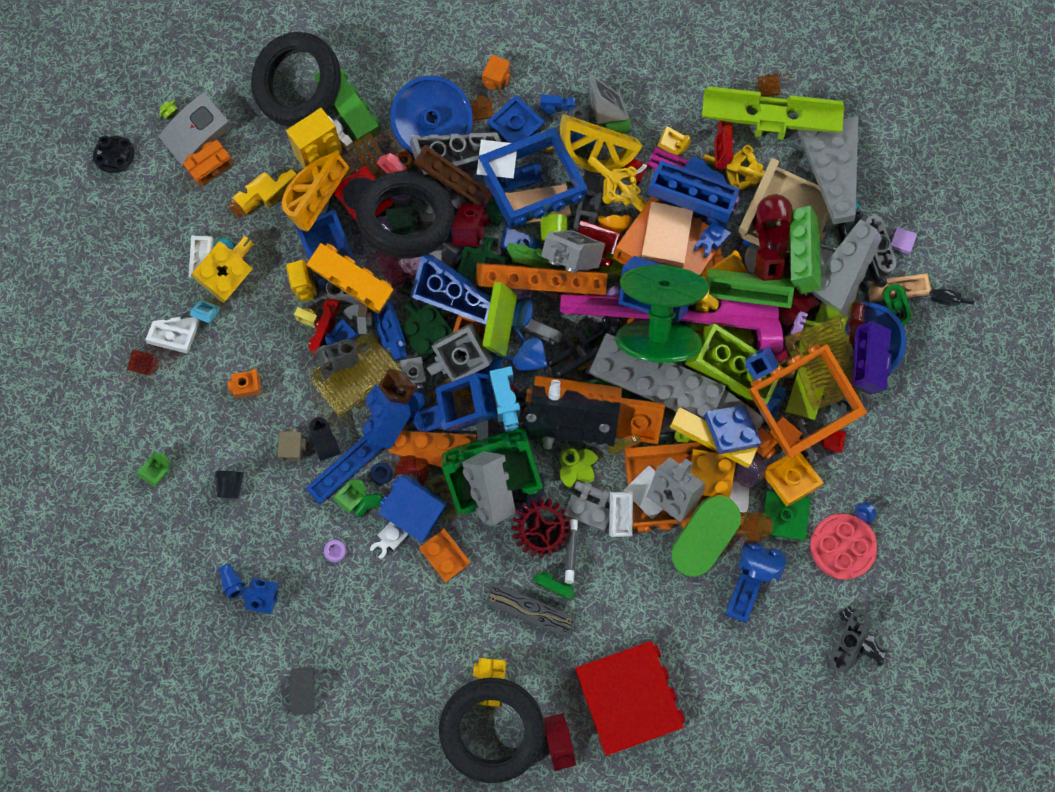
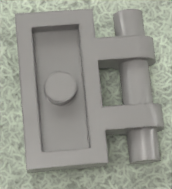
[563,481,610,531]

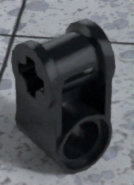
[309,417,341,462]

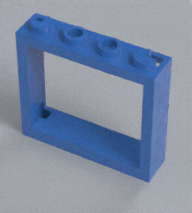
[478,127,588,228]

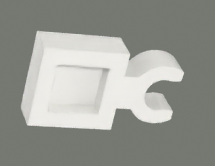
[328,116,354,151]
[370,522,409,560]

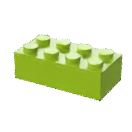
[685,323,784,408]

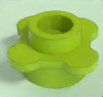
[159,100,178,120]

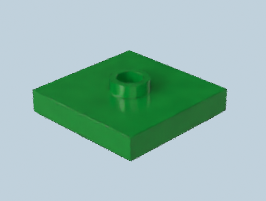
[761,491,811,541]

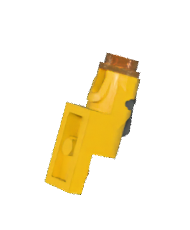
[227,169,297,218]

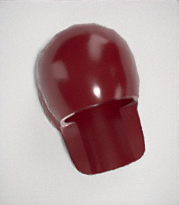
[753,194,793,250]

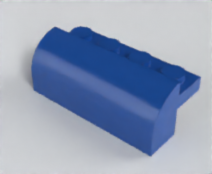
[647,160,740,223]

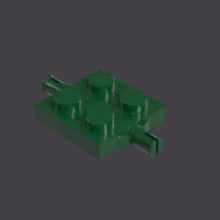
[458,236,507,295]
[400,300,453,361]

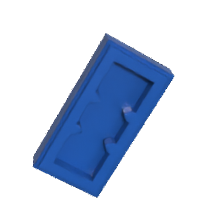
[500,227,542,251]

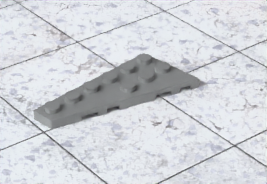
[798,116,858,224]

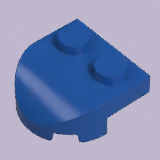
[738,542,786,582]

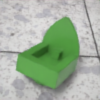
[137,452,170,487]
[333,479,366,514]

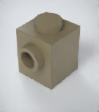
[277,428,307,462]

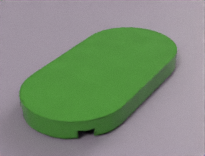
[671,495,741,576]

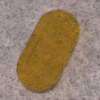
[608,434,642,456]

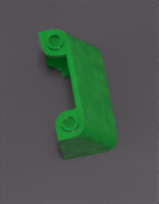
[441,428,543,515]

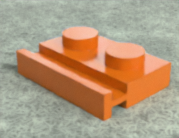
[419,528,471,583]

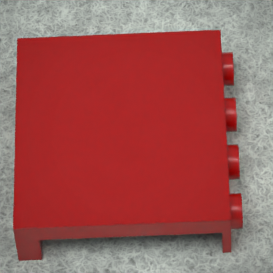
[574,640,686,756]

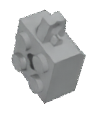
[541,230,605,273]
[427,322,493,382]
[646,457,706,522]

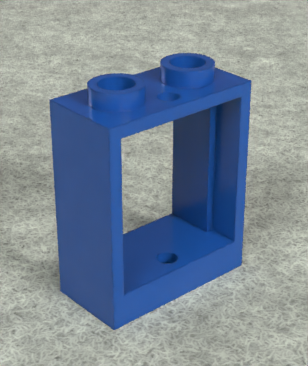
[435,373,497,431]

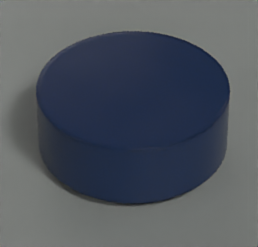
[370,462,393,485]

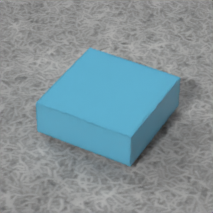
[190,299,220,323]

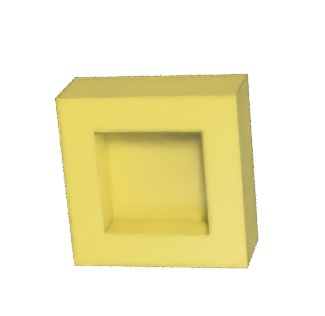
[294,307,318,328]

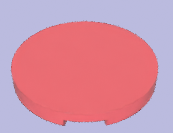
[810,514,877,580]

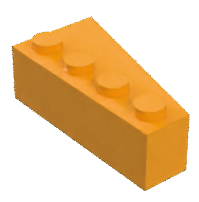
[306,243,394,314]

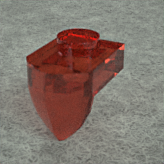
[127,349,159,376]
[396,455,429,485]

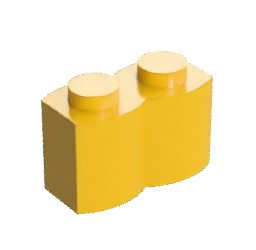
[286,260,317,302]

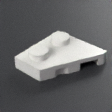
[145,317,200,354]

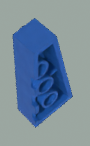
[410,255,492,325]

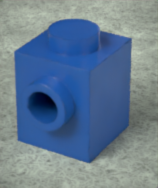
[744,346,779,380]

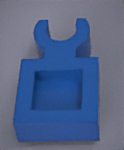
[540,95,576,114]
[694,221,731,258]
[759,385,787,425]

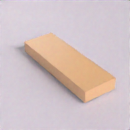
[866,273,931,303]

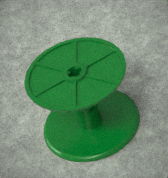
[615,265,709,363]

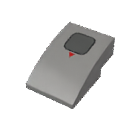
[158,92,232,167]

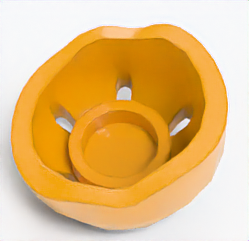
[597,215,632,233]

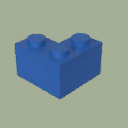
[362,384,411,449]

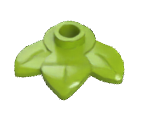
[559,447,598,488]

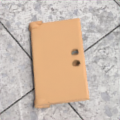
[505,183,571,223]

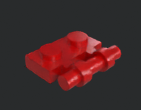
[577,220,622,268]

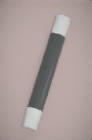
[565,519,578,584]

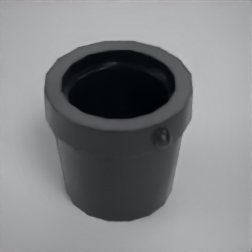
[215,471,244,499]

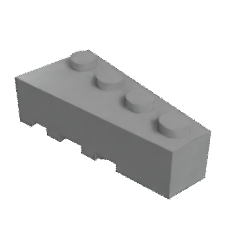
[409,132,500,178]
[811,219,882,318]

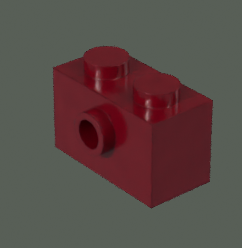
[451,204,490,247]

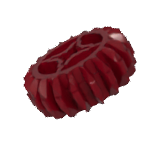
[511,497,571,558]

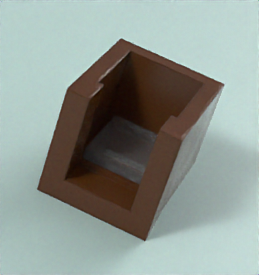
[378,369,417,404]

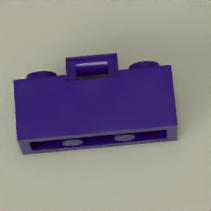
[851,321,891,395]

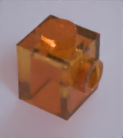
[736,512,773,543]

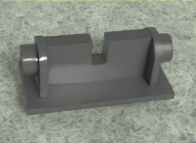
[793,419,827,465]

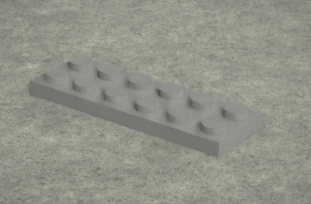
[588,333,726,421]

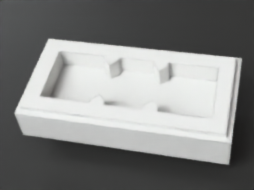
[189,236,213,279]
[609,492,633,537]

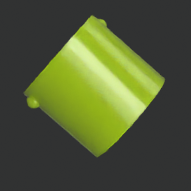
[540,214,568,245]

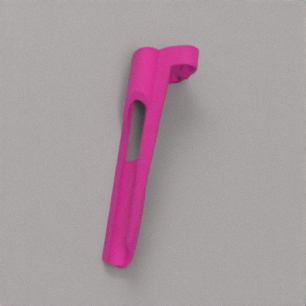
[560,293,783,354]

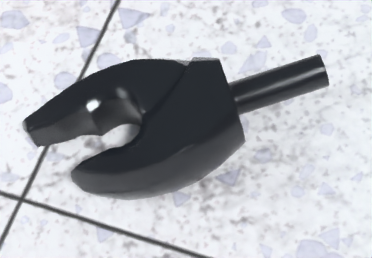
[929,289,975,306]

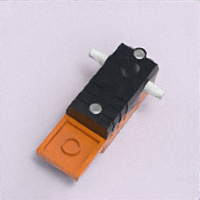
[523,375,665,449]

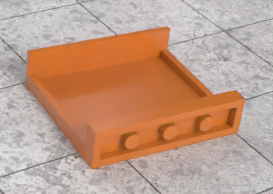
[613,197,722,276]
[624,442,713,533]

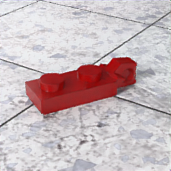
[714,120,734,171]
[308,298,340,357]

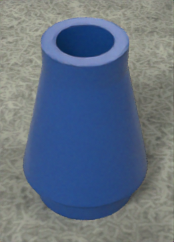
[218,564,245,599]

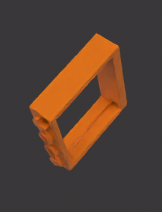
[747,343,867,458]

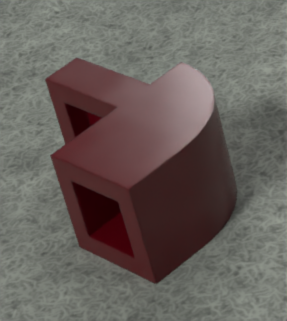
[754,247,791,281]
[544,713,576,771]

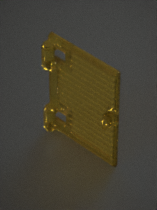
[785,316,863,411]
[309,333,402,417]

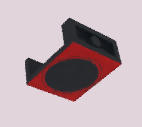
[332,166,396,229]

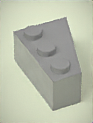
[462,451,516,525]

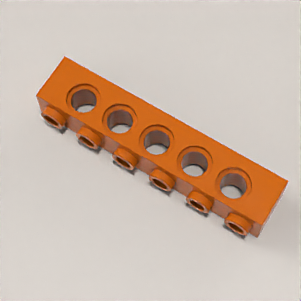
[475,263,608,295]

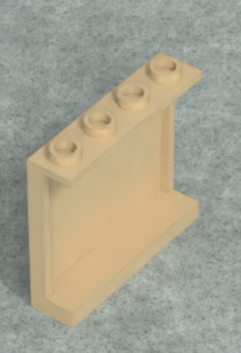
[736,158,832,249]

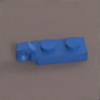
[371,301,407,361]
[725,569,762,623]

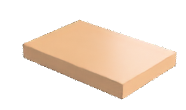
[641,202,693,267]

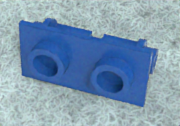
[498,162,543,192]

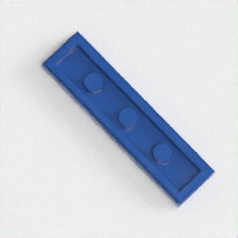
[305,436,384,505]

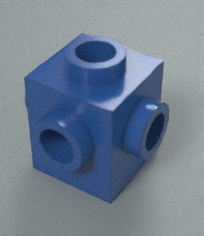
[242,578,279,614]

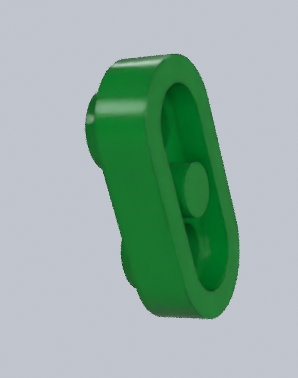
[882,284,911,325]
[532,571,576,601]

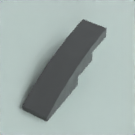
[573,170,605,232]

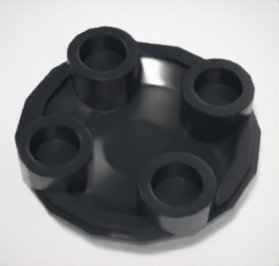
[93,136,134,173]

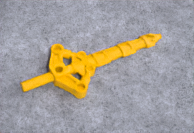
[703,145,765,194]
[587,155,647,212]

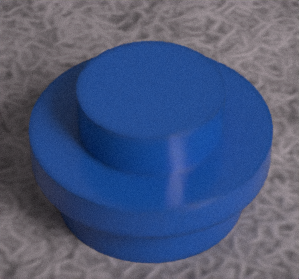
[855,502,877,523]

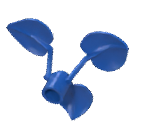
[476,297,547,378]

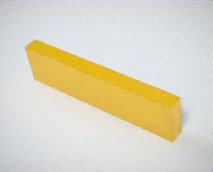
[670,407,758,468]

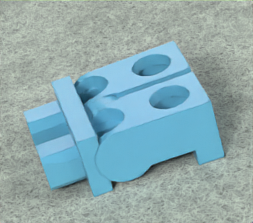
[490,366,520,432]

